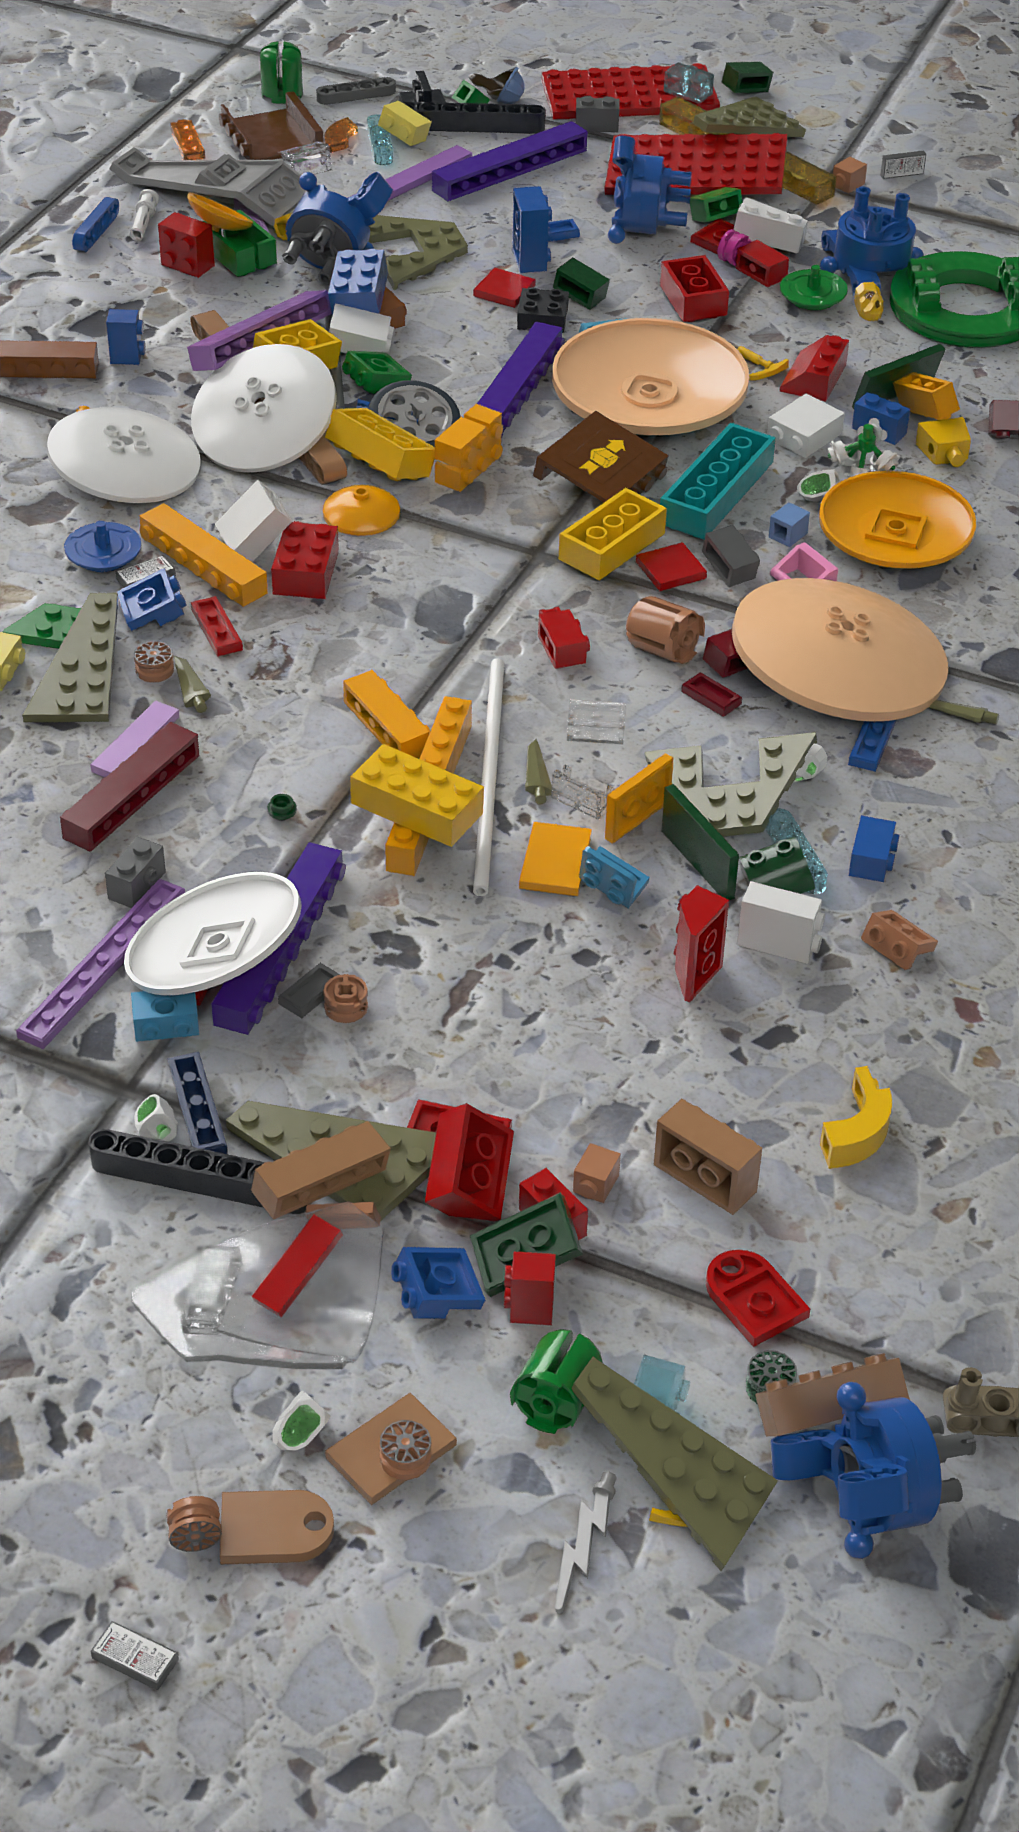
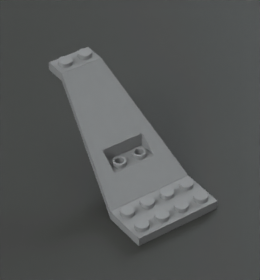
[109,147,307,226]

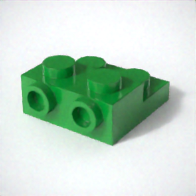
[342,351,412,394]

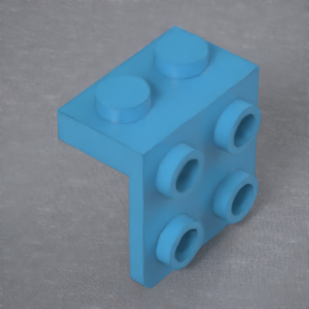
[579,846,650,909]

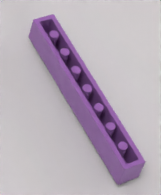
[187,290,332,371]

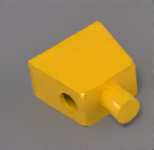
[915,417,971,467]

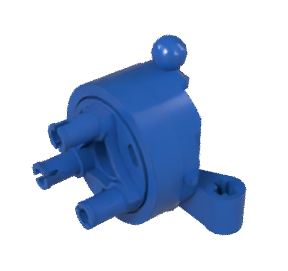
[608,136,692,244]
[820,186,924,297]

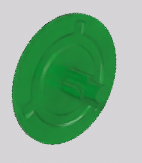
[780,265,848,310]

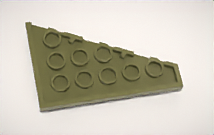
[693,97,806,138]
[226,1100,436,1221]

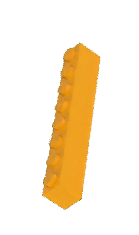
[385,696,472,876]

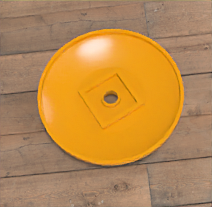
[819,471,976,568]

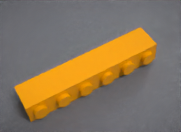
[139,503,268,607]

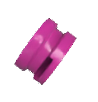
[718,229,751,266]

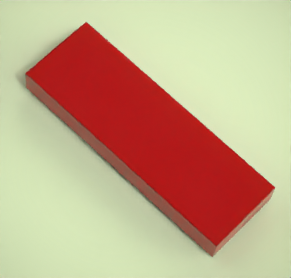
[191,596,243,657]
[251,1214,343,1318]

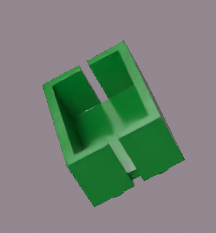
[202,209,277,277]

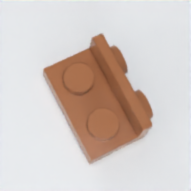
[861,910,938,970]

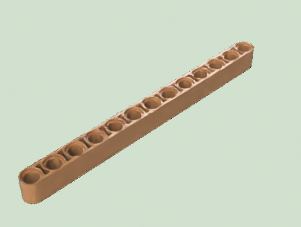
[190,310,347,485]

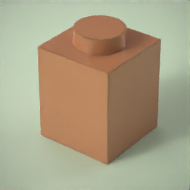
[831,157,867,193]
[573,1143,621,1203]

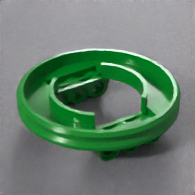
[889,251,1019,348]

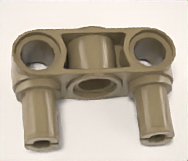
[943,1367,1019,1437]

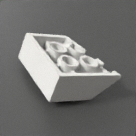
[734,197,808,253]

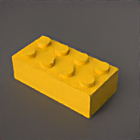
[325,408,435,481]
[558,488,667,581]
[350,744,484,847]

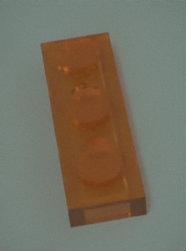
[170,119,205,160]

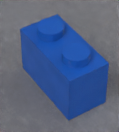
[106,309,146,365]
[852,392,910,445]
[848,815,900,882]

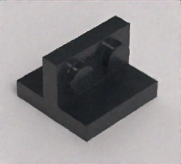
[399,71,446,102]

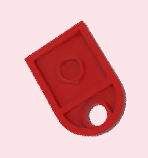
[706,1250,811,1347]

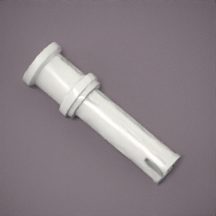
[130,189,159,241]

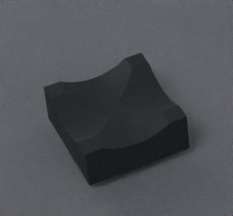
[517,287,569,333]

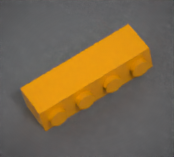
[343,670,430,758]

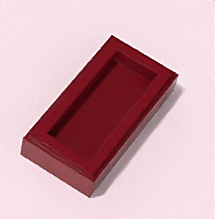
[681,672,742,717]

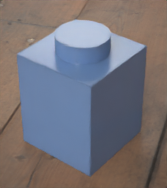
[769,502,810,547]

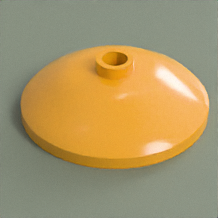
[187,192,253,232]
[323,485,400,536]

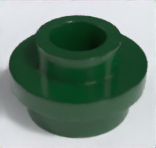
[267,794,297,820]

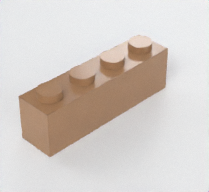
[251,1121,391,1220]
[755,1353,910,1437]

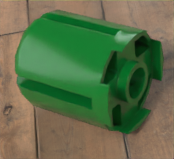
[260,41,303,104]
[510,1329,603,1434]

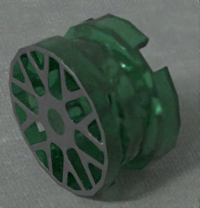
[745,1350,797,1404]

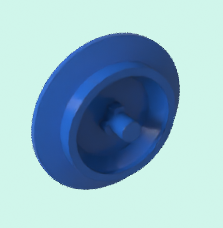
[64,521,142,572]

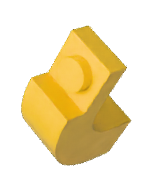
[820,1066,892,1169]

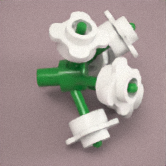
[827,418,900,477]

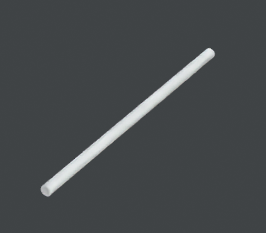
[473,658,504,896]

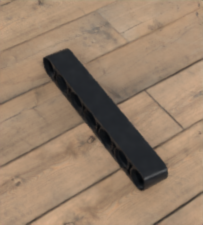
[402,101,546,134]
[88,1129,312,1214]

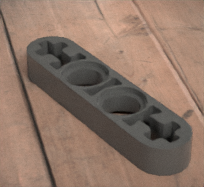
[316,77,396,105]

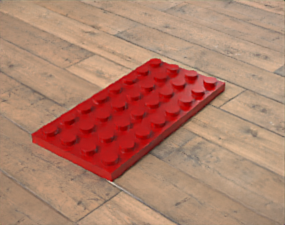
[541,63,720,120]
[604,133,788,195]

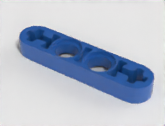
[72,197,119,252]

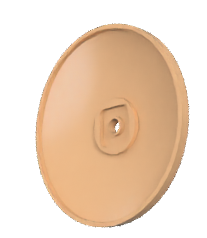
[552,318,749,435]
[732,578,948,722]

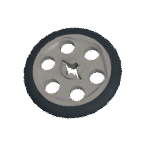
[368,380,461,447]

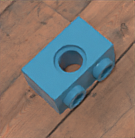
[131,991,199,1042]

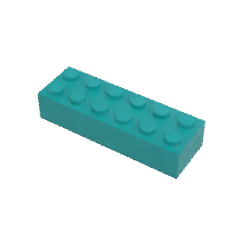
[660,423,776,540]

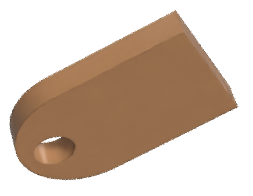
[220,1490,334,1565]

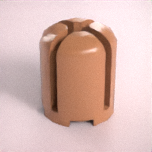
[626,596,705,664]

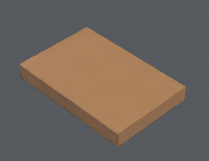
[325,1393,457,1505]

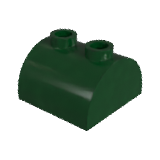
[739,836,816,894]

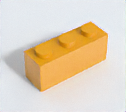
[893,372,960,420]

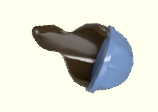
[469,67,525,104]

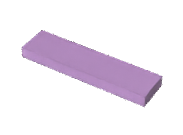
[90,700,179,777]

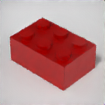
[660,255,729,322]
[271,521,339,599]

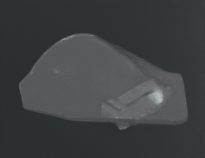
[131,1201,384,1369]

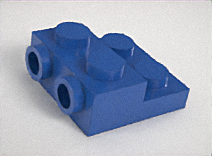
[117,568,187,631]
[391,1247,486,1319]

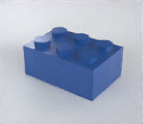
[512,186,552,273]
[328,249,388,316]

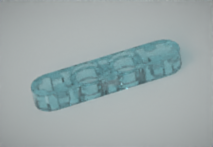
[367,114,393,165]
[766,808,828,894]

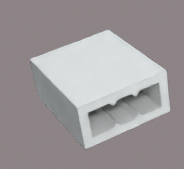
[329,303,394,354]
[767,394,845,458]
[215,480,292,562]
[737,881,825,964]

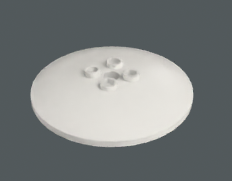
[191,344,337,472]
[47,407,201,503]
[124,872,301,995]

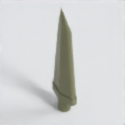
[173,655,211,713]
[929,700,999,725]
[525,738,554,804]

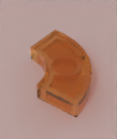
[325,117,358,153]

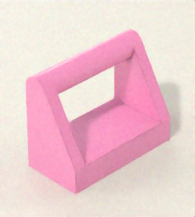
[770,542,838,581]

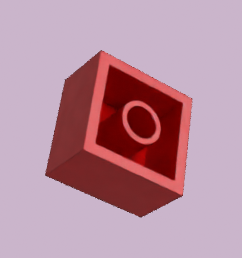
[158,212,215,278]

